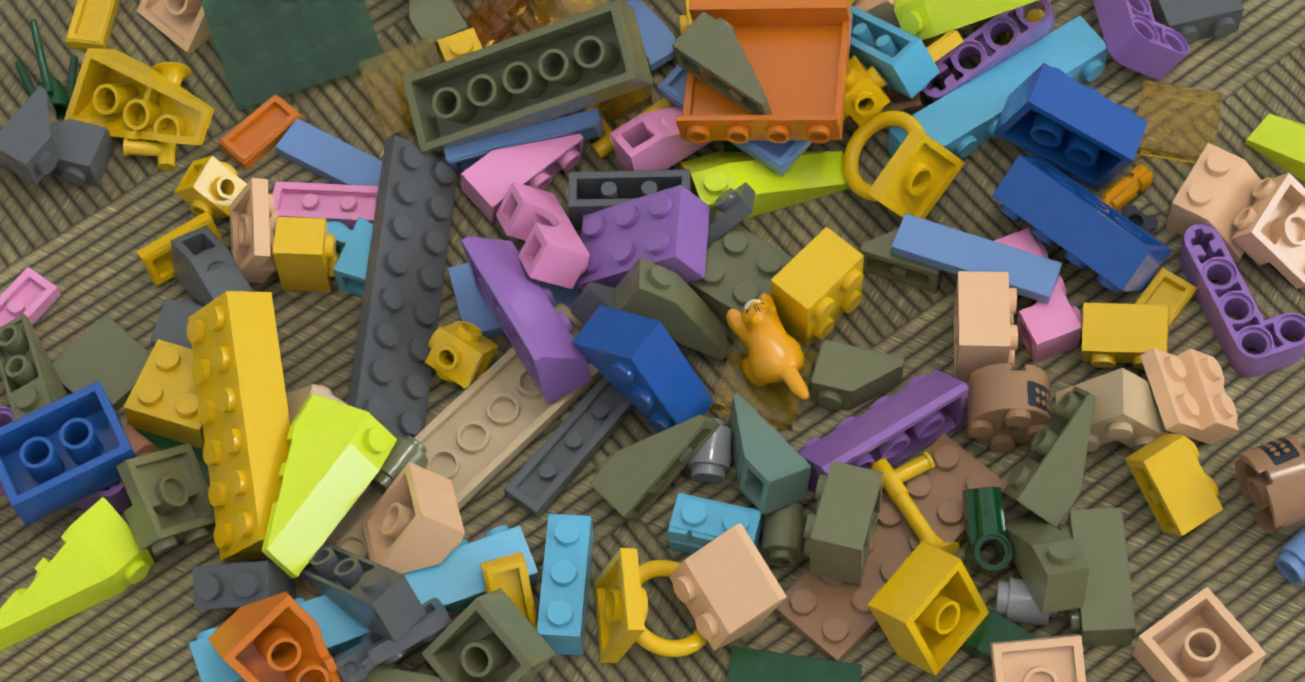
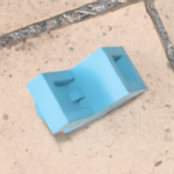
[327,217,373,297]

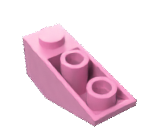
[610,106,712,171]
[461,134,584,223]

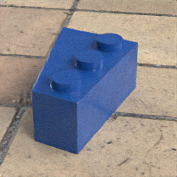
[572,305,714,433]

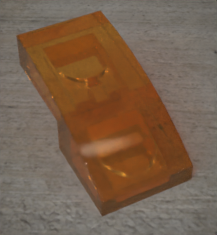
[467,0,530,47]

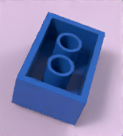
[994,63,1148,190]
[0,381,137,526]

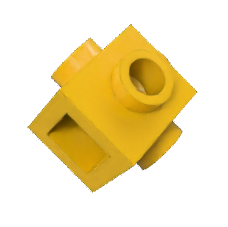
[844,55,891,127]
[174,156,247,220]
[425,320,499,388]

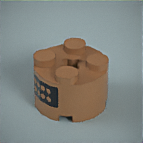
[966,363,1052,453]
[1235,434,1305,534]

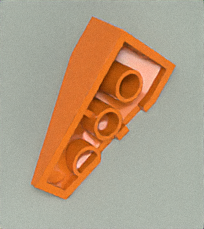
[208,592,342,682]

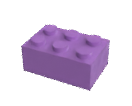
[576,185,710,290]

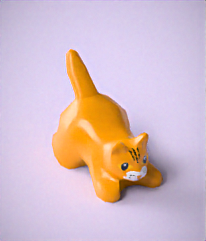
[726,293,809,400]

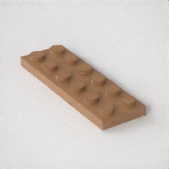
[773,433,1008,662]

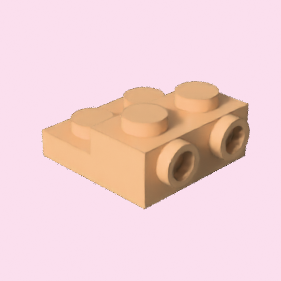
[1231,173,1305,289]
[230,178,278,283]
[1140,348,1239,445]
[990,634,1086,682]

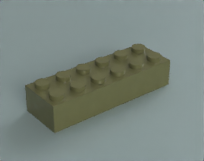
[402,0,653,158]

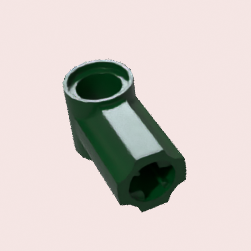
[962,487,1012,575]

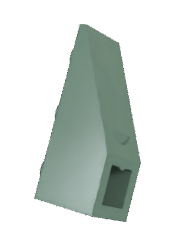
[728,393,811,514]

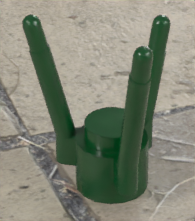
[15,19,78,119]

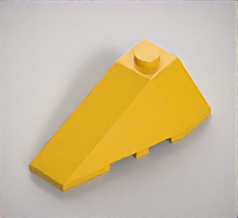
[64,48,214,145]

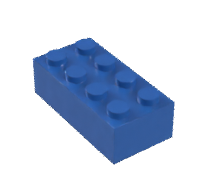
[992,155,1173,293]

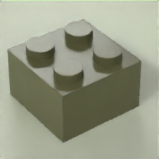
[687,224,793,334]
[803,461,883,586]
[421,588,557,682]

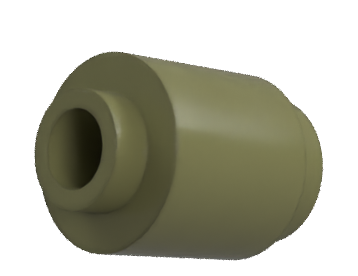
[370,435,428,495]
[761,502,807,567]

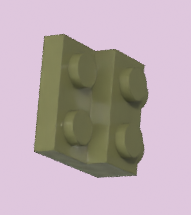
[116,443,216,555]

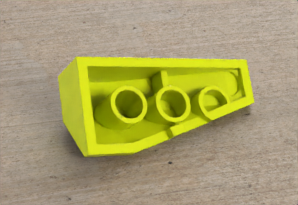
[894,0,1038,40]
[680,151,850,220]

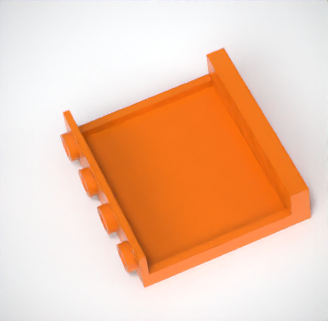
[675,0,853,144]

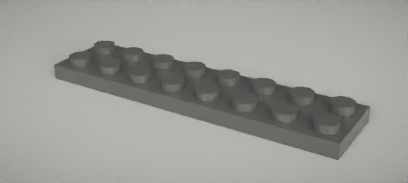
[347,135,458,438]

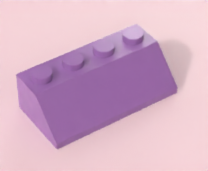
[461,236,592,404]
[798,370,969,495]

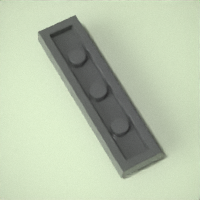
[504,376,635,519]

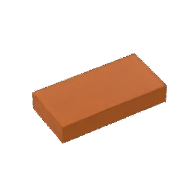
[218,93,303,171]

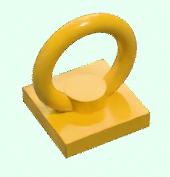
[843,110,965,219]
[594,548,708,663]

